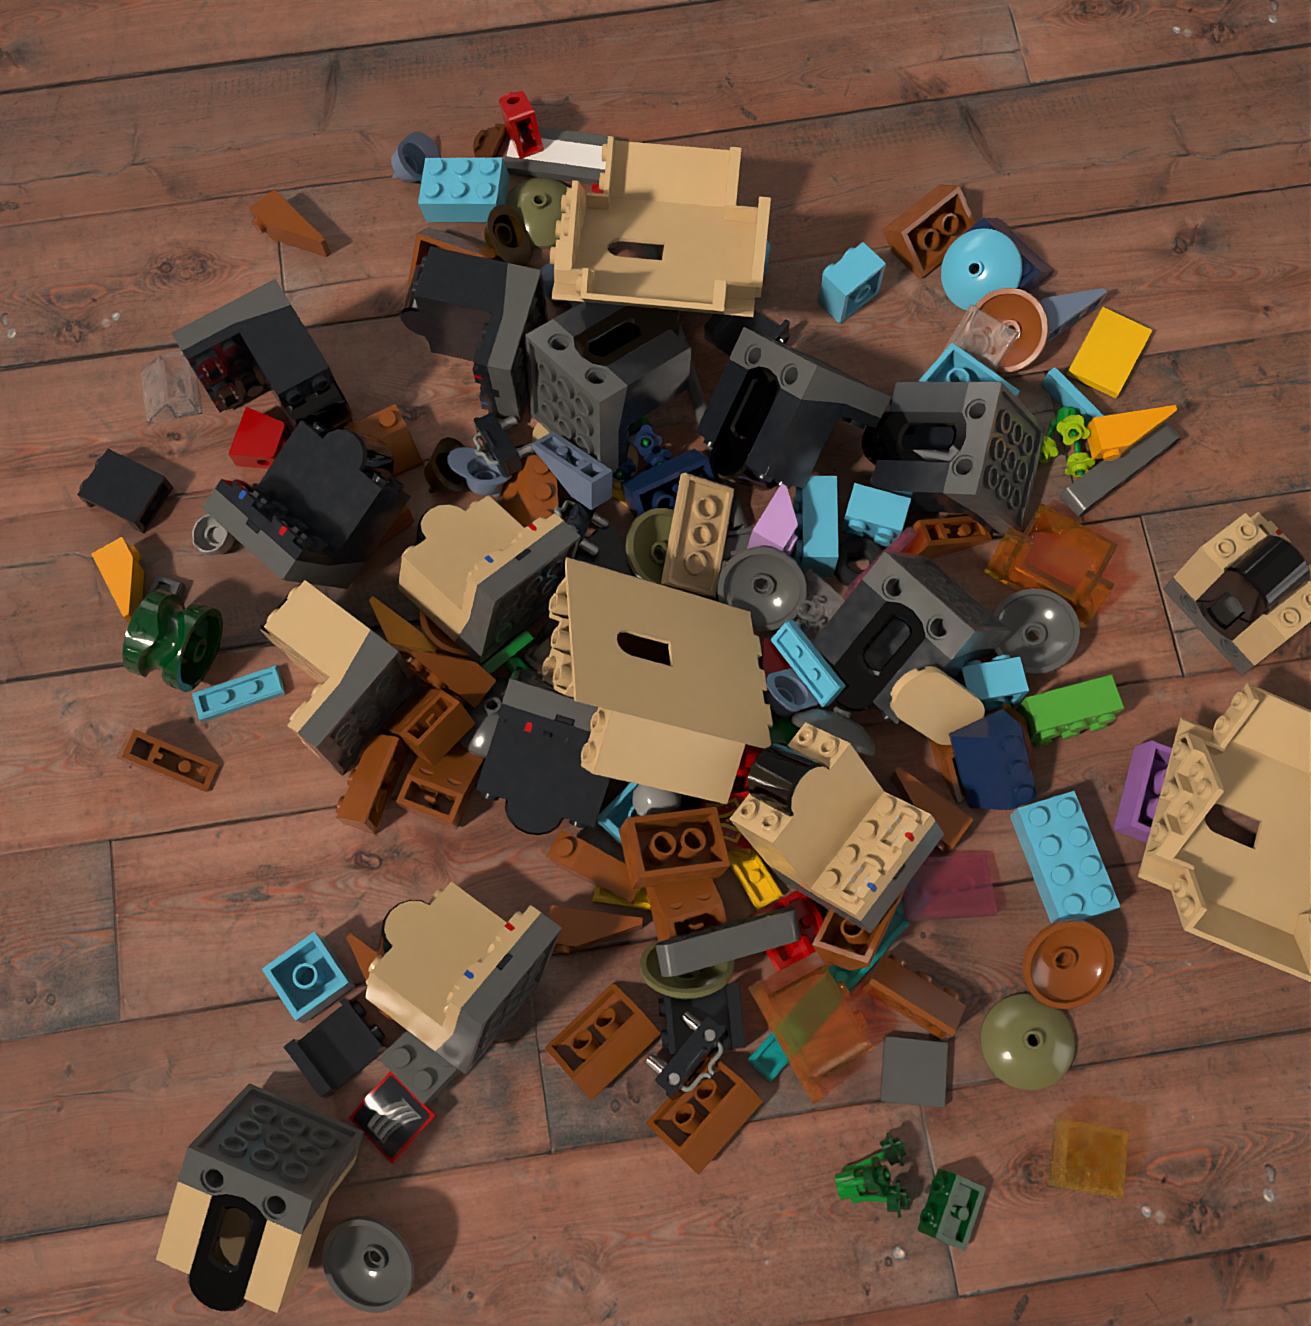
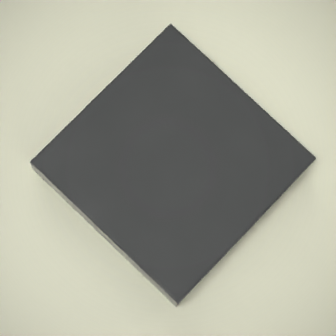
[880,1036,948,1108]

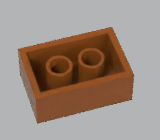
[619,807,730,890]

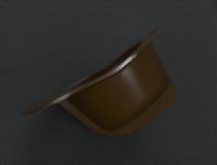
[484,205,532,266]
[424,437,467,494]

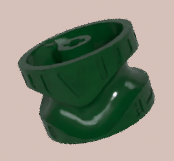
[122,589,223,692]

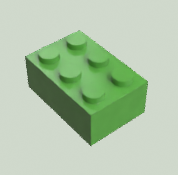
[1016,675,1124,748]

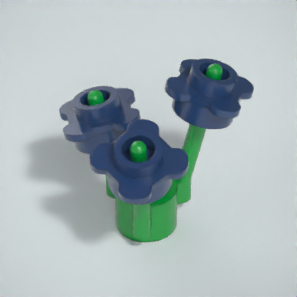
[613,417,671,480]

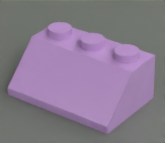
[747,483,798,555]

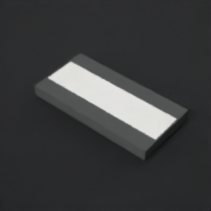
[504,126,615,185]

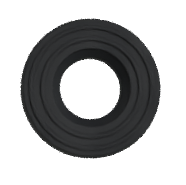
[834,537,883,589]

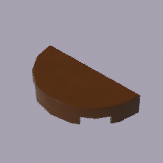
[473,123,508,158]

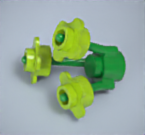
[1039,407,1095,477]

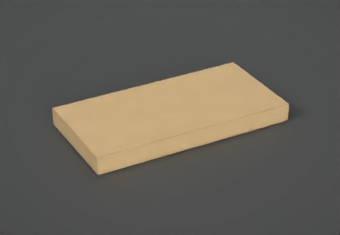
[661,473,735,599]

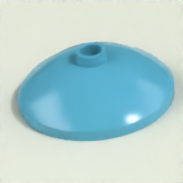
[941,229,1022,312]

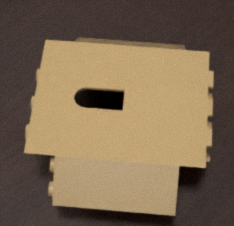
[550,136,771,317]
[542,557,773,804]
[1138,683,1311,982]

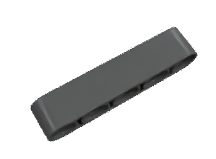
[1060,422,1181,518]
[655,907,802,977]

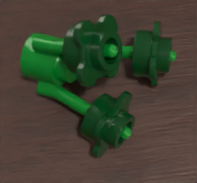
[835,1132,910,1218]

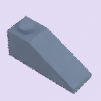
[1039,288,1107,344]
[532,431,613,510]

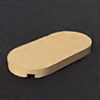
[890,666,985,745]

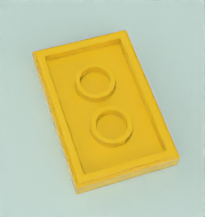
[1066,307,1152,399]

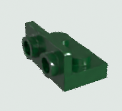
[917,1168,986,1251]

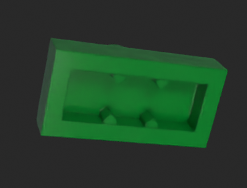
[481,630,533,675]

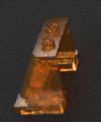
[984,503,1118,629]
[748,964,874,1104]

